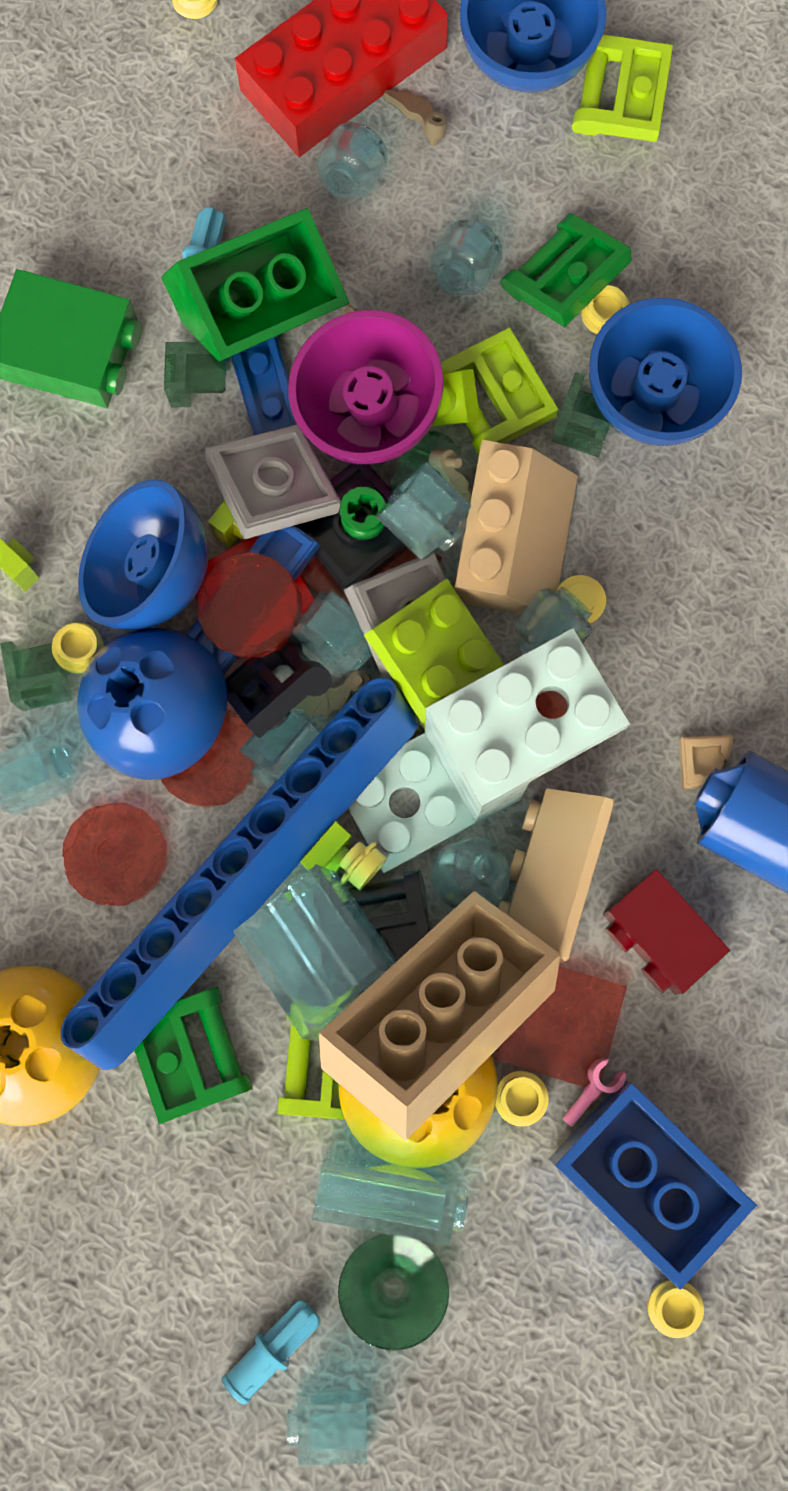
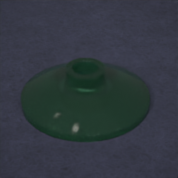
[338,1233,449,1351]

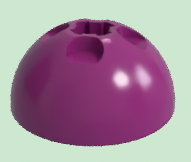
[288,310,443,464]

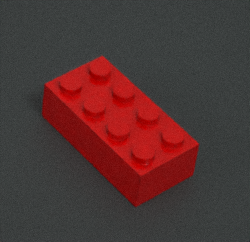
[234,0,448,158]

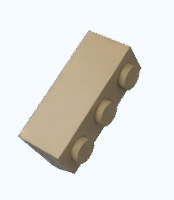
[454,440,578,620]
[497,788,615,963]

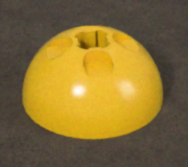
[0,966,100,1126]
[339,1055,498,1168]

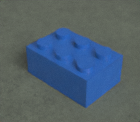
[549,1081,757,1290]

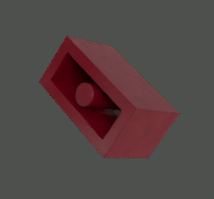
[603,869,731,995]

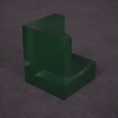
[164,342,231,408]
[552,372,611,458]
[0,641,72,711]

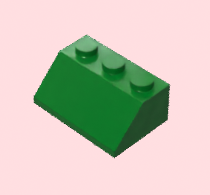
[161,208,350,362]

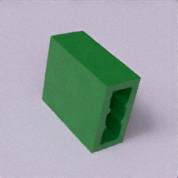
[0,269,141,409]

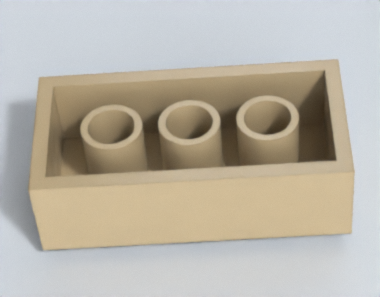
[319,891,561,1140]

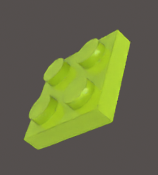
[364,578,504,723]

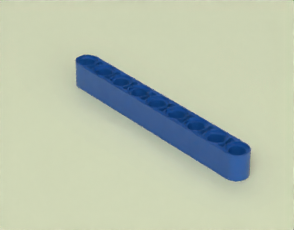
[61,677,419,1070]

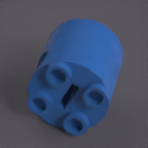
[694,750,788,894]

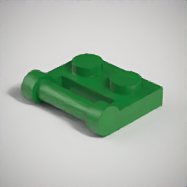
[500,213,632,328]
[134,987,253,1125]

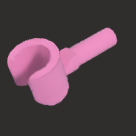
[562,1058,626,1127]

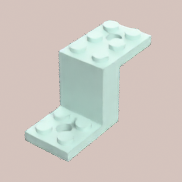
[348,628,630,875]

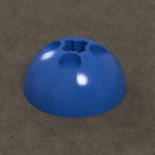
[460,0,606,93]
[589,298,742,446]
[78,479,209,630]
[77,628,227,780]

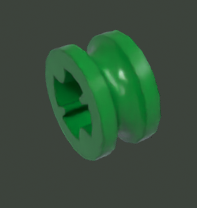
[340,487,387,539]

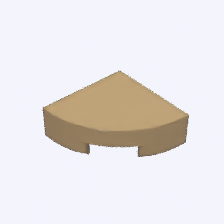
[679,735,733,790]

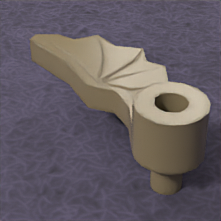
[384,90,448,146]
[429,448,471,534]
[294,670,372,718]

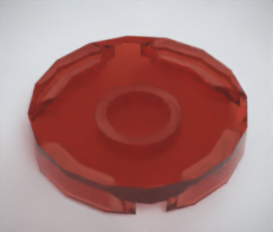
[198,553,302,658]
[161,709,259,808]
[62,803,167,906]

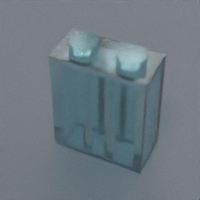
[233,864,397,1041]
[312,1151,468,1246]

